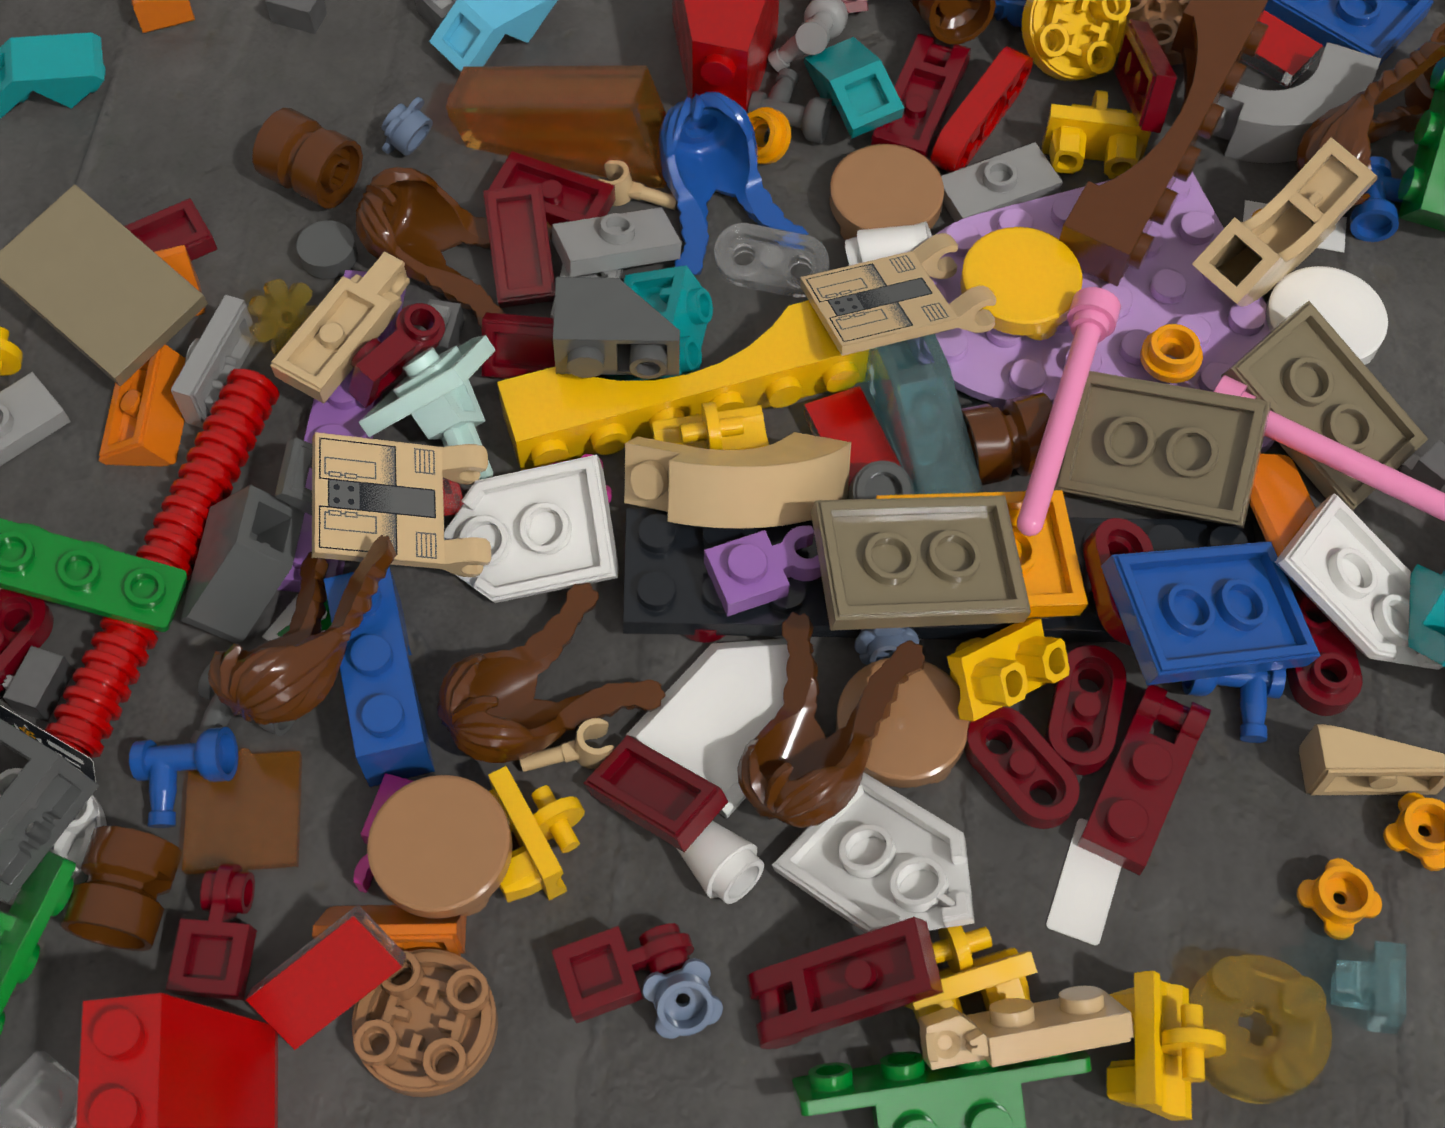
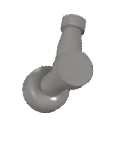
[768,0,848,72]

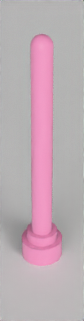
[1017,287,1121,536]
[1214,375,1445,522]

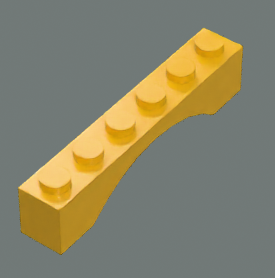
[497,300,869,471]

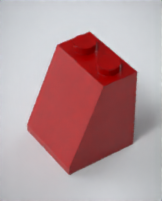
[672,0,779,114]
[76,993,278,1128]

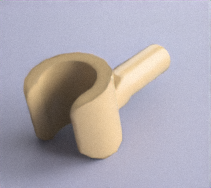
[598,160,678,210]
[520,718,614,772]

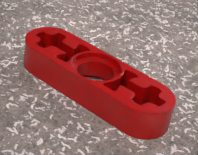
[931,46,1033,173]

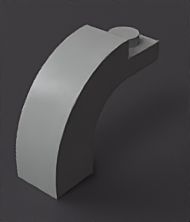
[1212,42,1381,163]

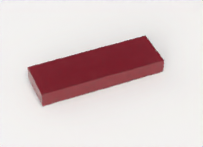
[1113,19,1177,133]

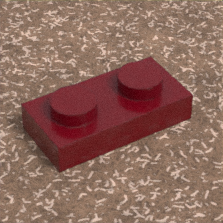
[488,151,616,226]

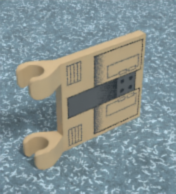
[800,233,997,356]
[312,432,491,577]

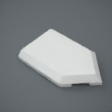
[444,455,619,603]
[1275,493,1444,670]
[626,638,790,819]
[772,772,975,933]

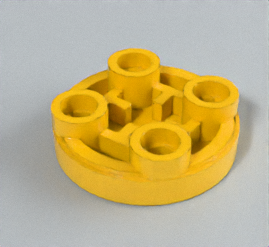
[1022,0,1131,81]
[960,227,1083,340]

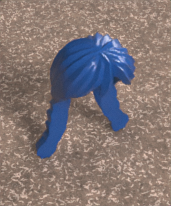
[658,92,809,275]

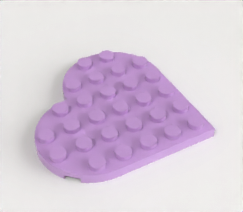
[907,172,1275,454]

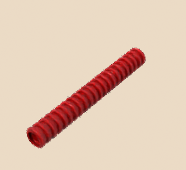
[44,369,280,758]

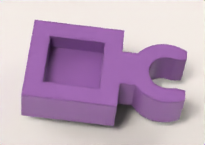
[704,526,821,617]

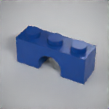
[324,566,435,787]

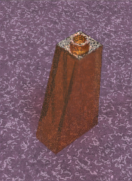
[445,65,666,188]

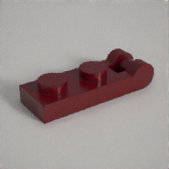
[871,33,971,158]
[1077,685,1211,876]
[747,917,944,1049]

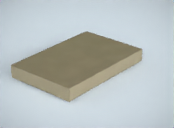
[0,184,208,386]
[1221,301,1428,511]
[1054,371,1271,528]
[811,495,1031,630]

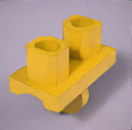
[1042,90,1151,179]
[652,402,769,450]
[947,618,1070,721]
[488,766,585,903]
[904,926,1037,1023]
[1107,970,1226,1121]

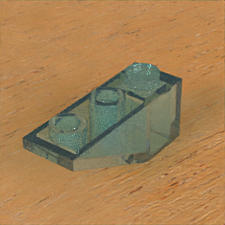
[866,334,984,494]

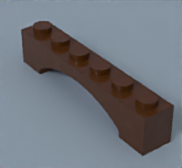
[1059,0,1269,287]

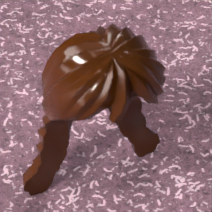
[1295,41,1445,205]
[356,167,552,329]
[208,535,397,725]
[437,582,666,763]
[737,612,925,828]

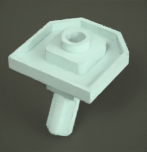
[358,335,496,490]

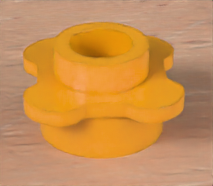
[1383,792,1445,871]
[1297,858,1382,940]

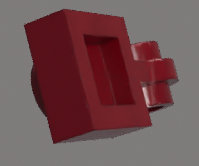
[348,303,445,408]
[166,863,257,1001]
[552,923,694,1024]

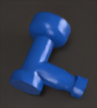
[1350,156,1403,242]
[1182,669,1286,743]
[129,727,239,828]

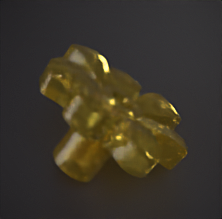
[248,279,317,355]

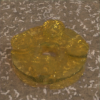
[1189,954,1332,1104]

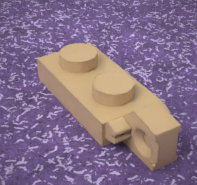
[270,252,410,403]
[919,986,1134,1070]

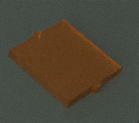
[182,748,302,875]

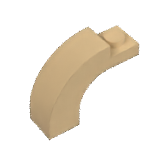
[1192,137,1378,307]
[624,432,851,528]

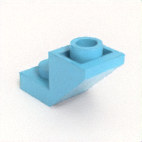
[429,0,558,78]

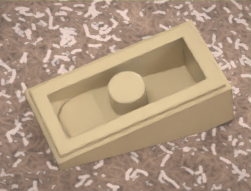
[1299,724,1445,795]

